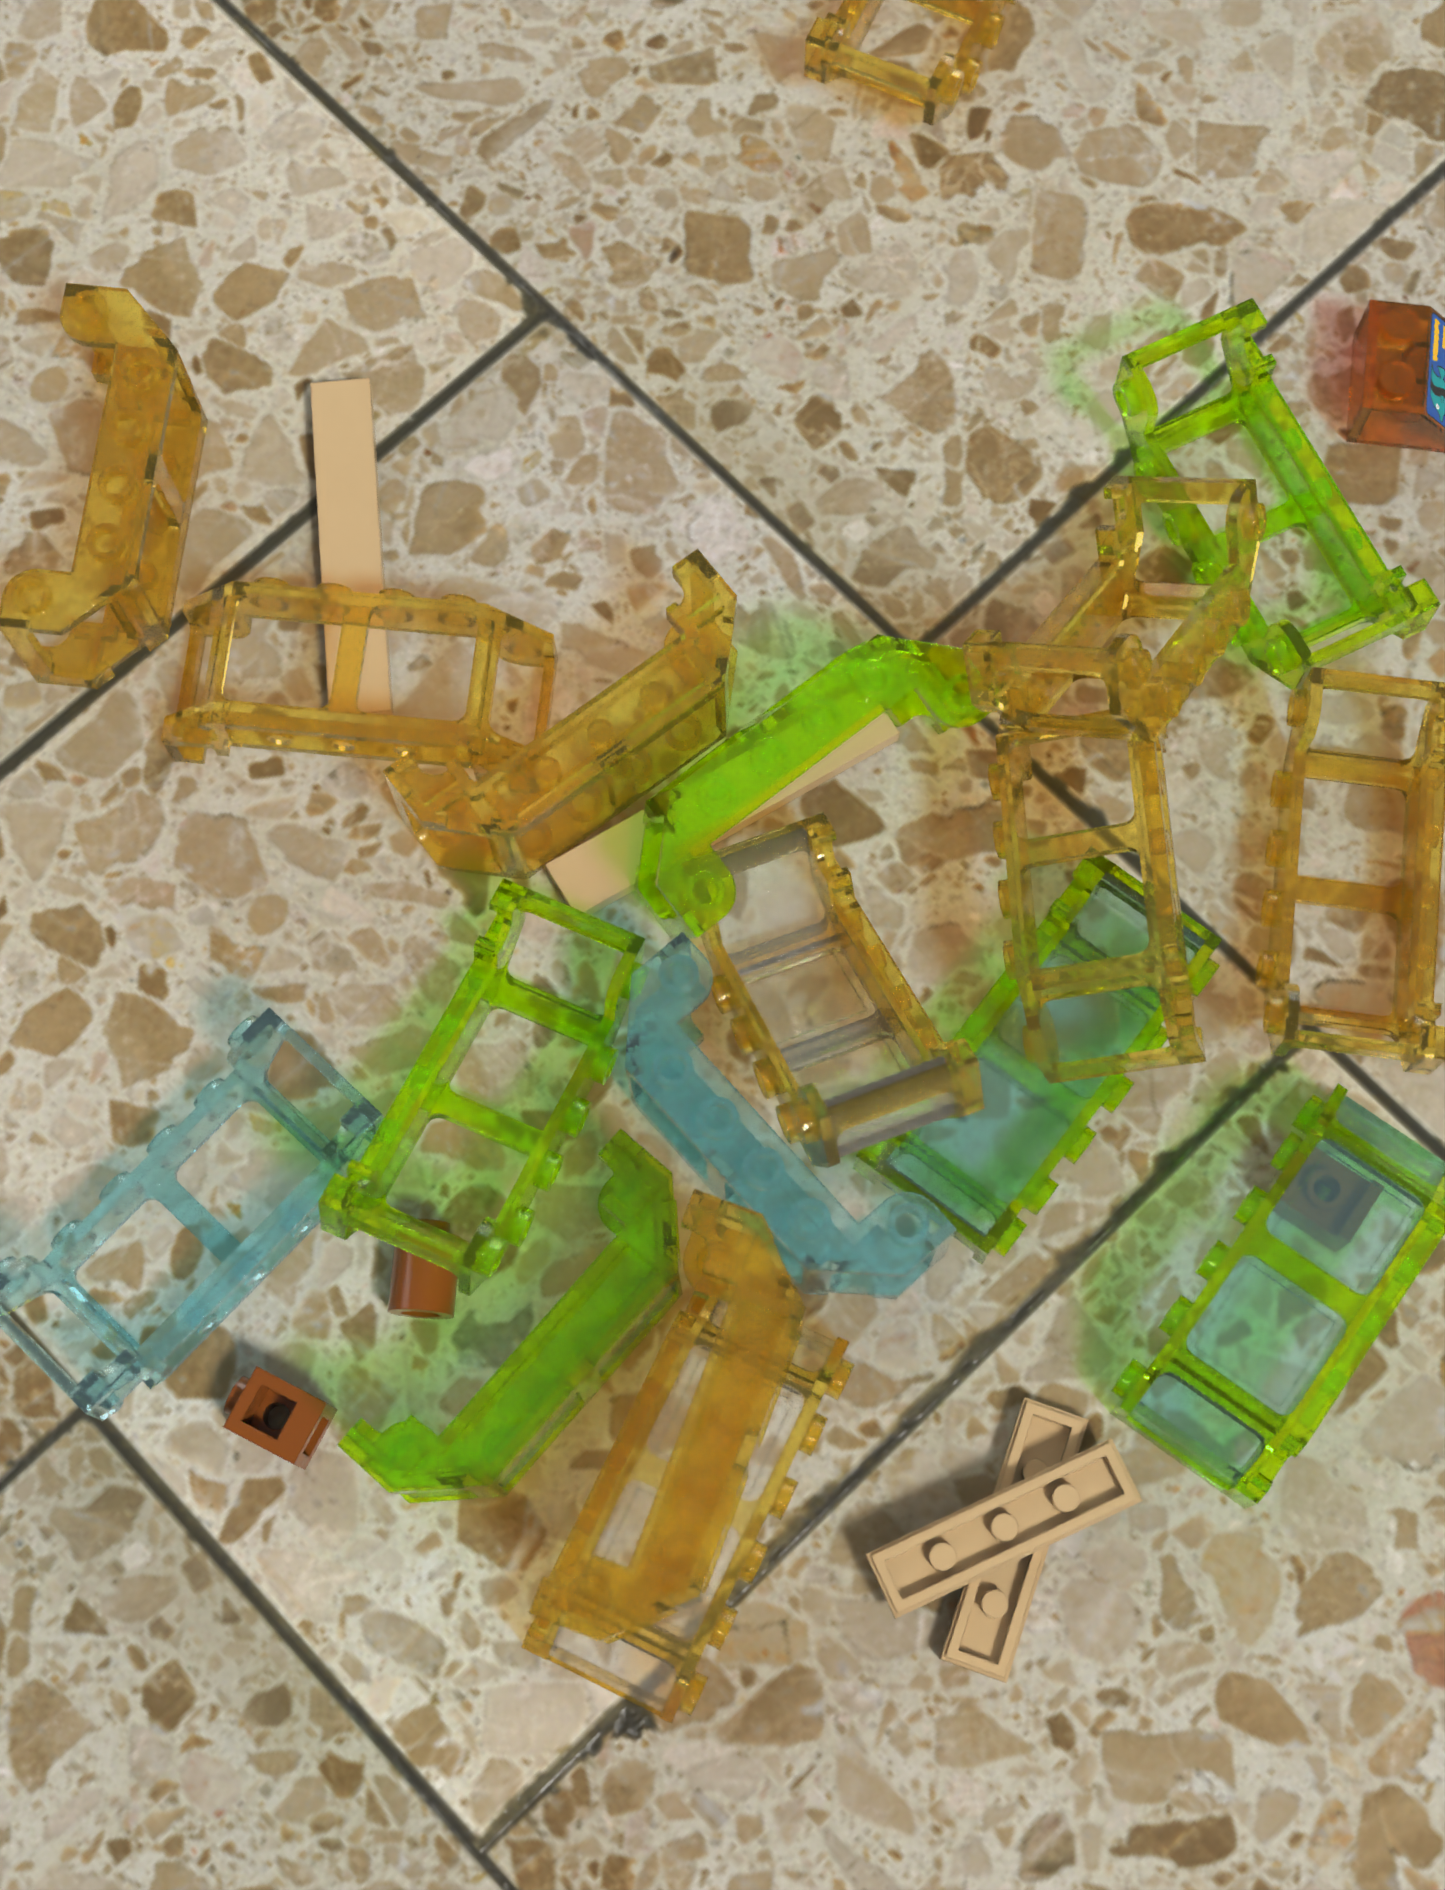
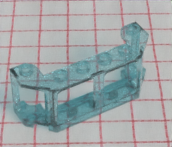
[625,932,957,1299]
[0,1008,391,1421]

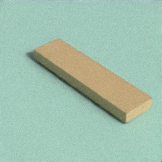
[939,1397,1088,1683]
[865,1438,1143,1619]

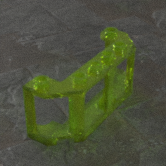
[1113,298,1441,691]
[633,634,1005,939]
[318,878,650,1296]

